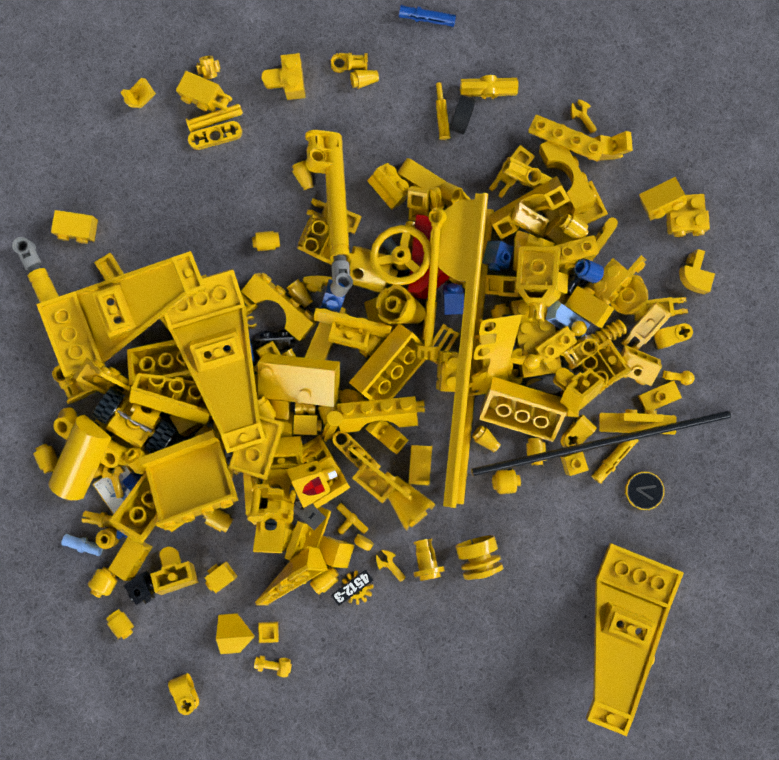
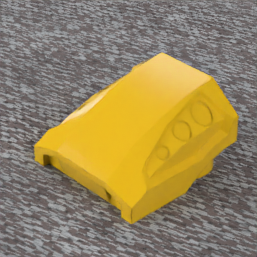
[297,213,349,265]
[580,338,632,394]

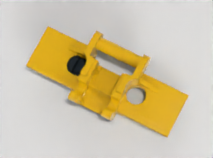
[247,467,296,553]

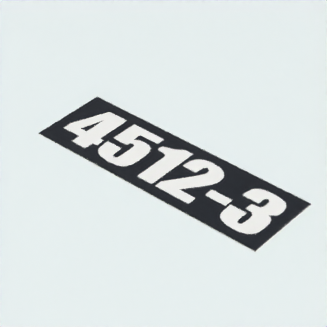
[331,569,374,606]

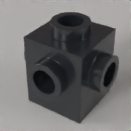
[124,571,155,605]

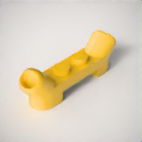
[53,407,133,468]

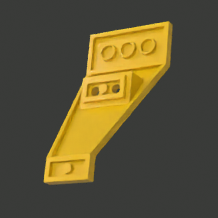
[36,251,206,377]
[164,269,266,453]
[586,543,684,736]

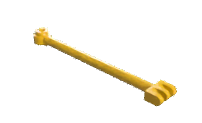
[417,208,447,361]

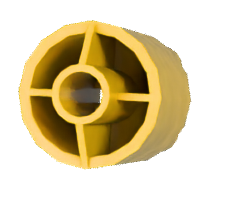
[347,246,398,293]

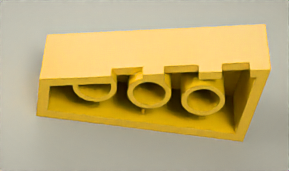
[129,373,210,425]

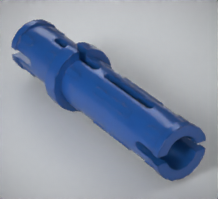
[399,5,456,27]

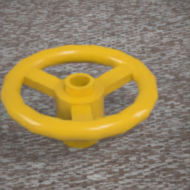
[370,225,431,286]

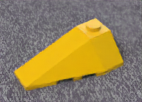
[255,546,328,605]

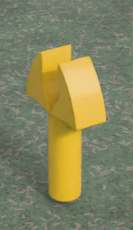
[570,99,597,133]
[102,465,125,498]
[376,550,406,582]

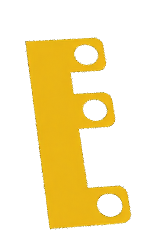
[468,314,522,397]

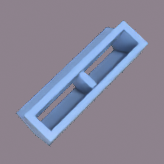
[546,300,591,339]

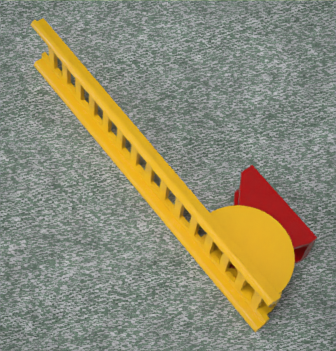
[408,193,494,508]

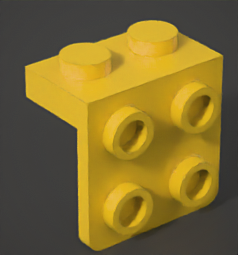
[73,357,132,394]

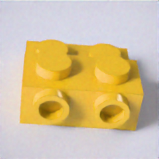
[666,194,710,237]

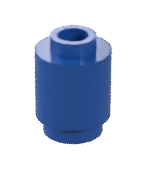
[574,259,604,283]

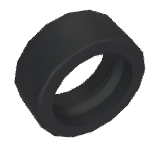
[450,95,476,135]

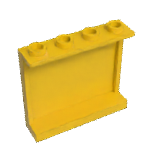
[139,430,239,530]

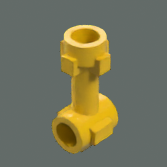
[254,655,292,677]

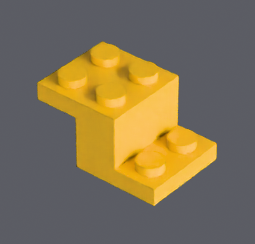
[302,435,350,508]

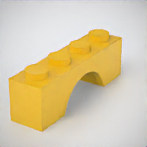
[539,141,597,215]
[489,176,570,239]
[241,273,318,341]
[337,396,418,433]

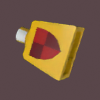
[287,461,337,508]

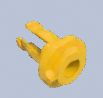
[413,539,445,581]

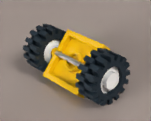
[92,387,177,453]

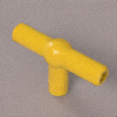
[336,503,368,535]

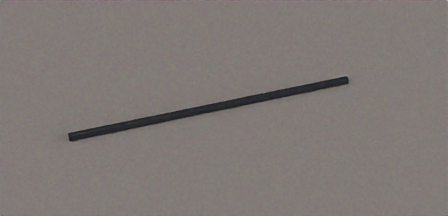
[471,411,731,476]

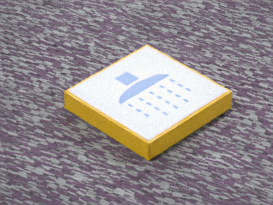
[93,465,139,515]

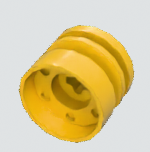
[455,535,504,580]

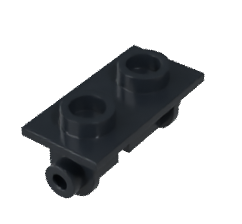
[255,329,295,350]

